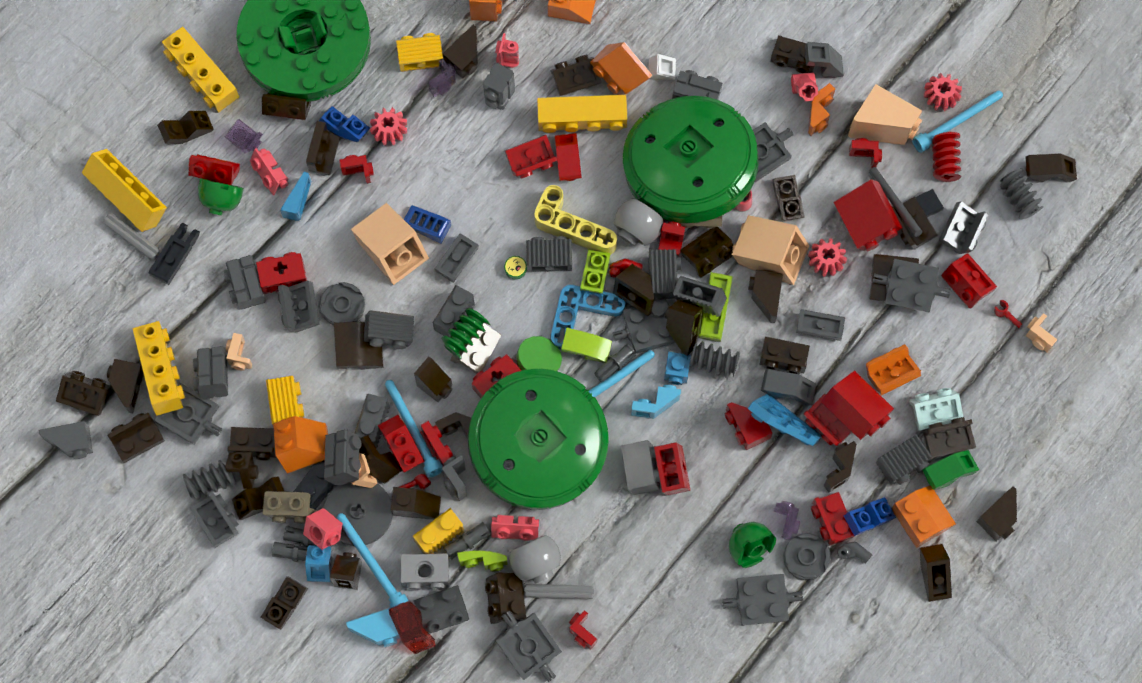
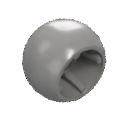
[614,198,663,246]
[509,535,561,584]

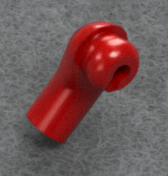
[609,258,643,278]

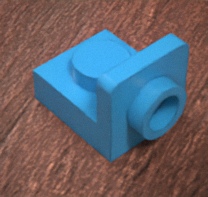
[664,352,691,385]
[305,545,331,582]

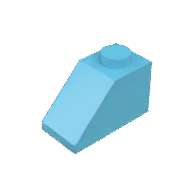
[346,608,401,647]

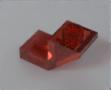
[389,601,435,654]

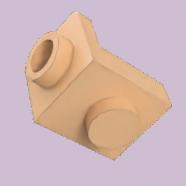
[1026,313,1057,353]
[226,333,252,371]
[351,453,378,488]

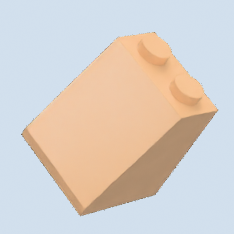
[848,84,922,145]
[351,203,429,285]
[732,215,810,285]

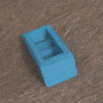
[280,172,312,221]

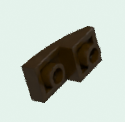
[772,175,805,222]
[261,576,308,630]

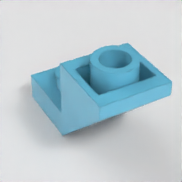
[631,385,681,419]

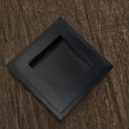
[916,189,944,217]

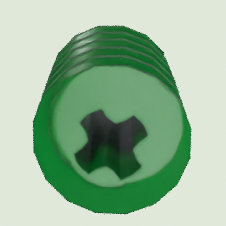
[441,308,491,360]

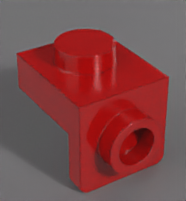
[849,138,882,168]
[339,155,374,184]
[658,222,685,256]
[569,610,597,649]

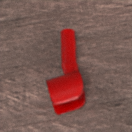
[994,300,1022,328]
[399,474,431,490]

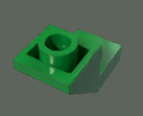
[922,450,979,490]

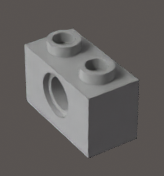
[401,554,449,590]

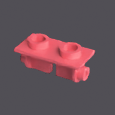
[495,33,519,68]
[250,148,289,195]
[491,514,539,541]

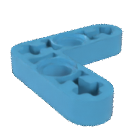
[551,285,625,350]

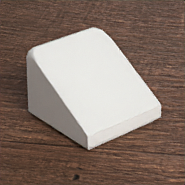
[648,54,676,80]

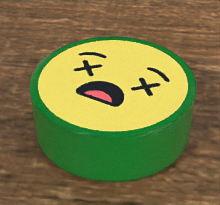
[504,256,527,280]

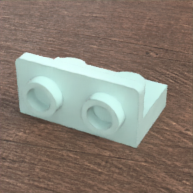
[909,388,963,430]

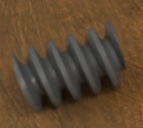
[1000,168,1044,219]
[689,341,740,378]
[183,460,236,500]

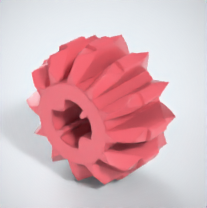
[924,73,962,112]
[370,107,407,145]
[808,238,847,277]

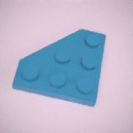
[748,394,822,446]

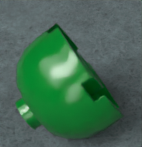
[198,178,244,215]
[729,522,776,568]

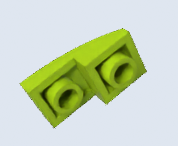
[580,249,611,294]
[561,328,612,363]
[457,551,508,572]

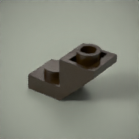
[157,111,214,144]
[1025,153,1077,182]
[435,412,471,440]
[359,435,402,484]
[824,441,857,493]
[231,476,285,520]

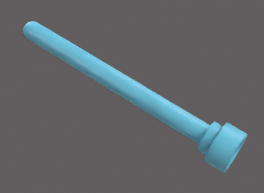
[912,91,1003,153]
[589,350,655,397]
[385,380,443,478]
[337,513,410,612]

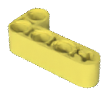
[534,185,617,255]

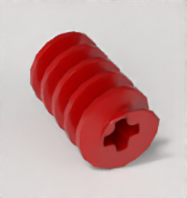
[932,132,961,182]

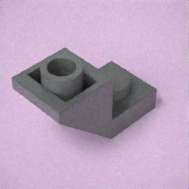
[804,42,844,77]
[761,369,816,406]

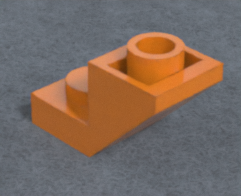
[808,83,835,136]

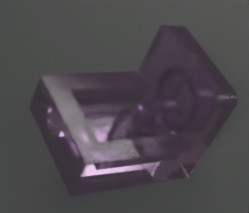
[428,59,456,97]
[224,119,263,153]
[774,501,800,540]

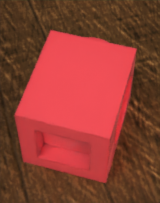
[303,508,343,550]

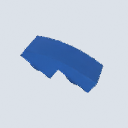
[319,106,370,142]
[844,497,896,536]

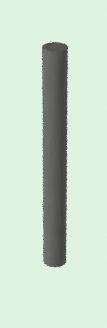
[869,167,922,237]

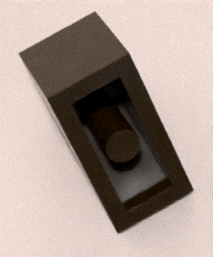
[443,24,478,79]
[613,264,654,316]
[748,270,783,323]
[665,299,703,356]
[414,356,453,402]
[107,359,144,413]
[976,486,1017,542]
[390,487,441,520]
[919,544,952,602]
[330,552,362,590]

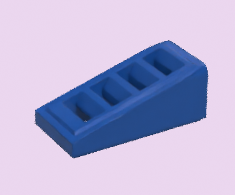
[404,205,451,244]

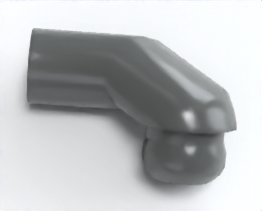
[837,542,872,564]

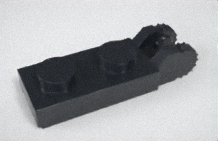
[148,223,200,285]

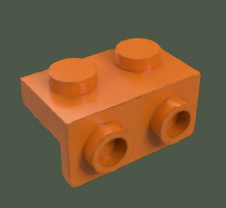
[866,344,921,396]

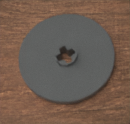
[323,482,393,546]

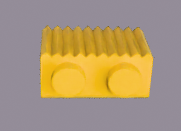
[396,33,444,72]
[266,376,305,427]
[413,508,464,554]

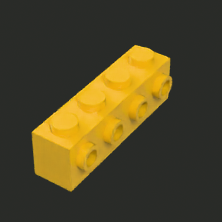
[162,26,239,113]
[537,95,627,133]
[82,149,167,232]
[132,321,185,416]

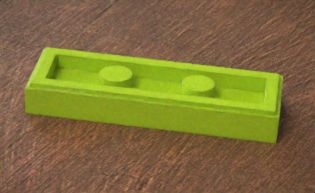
[698,272,733,342]

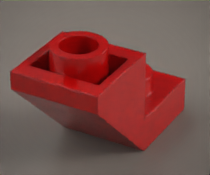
[555,133,582,181]

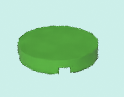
[516,336,562,371]

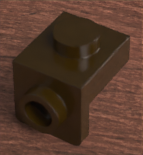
[225,452,259,489]

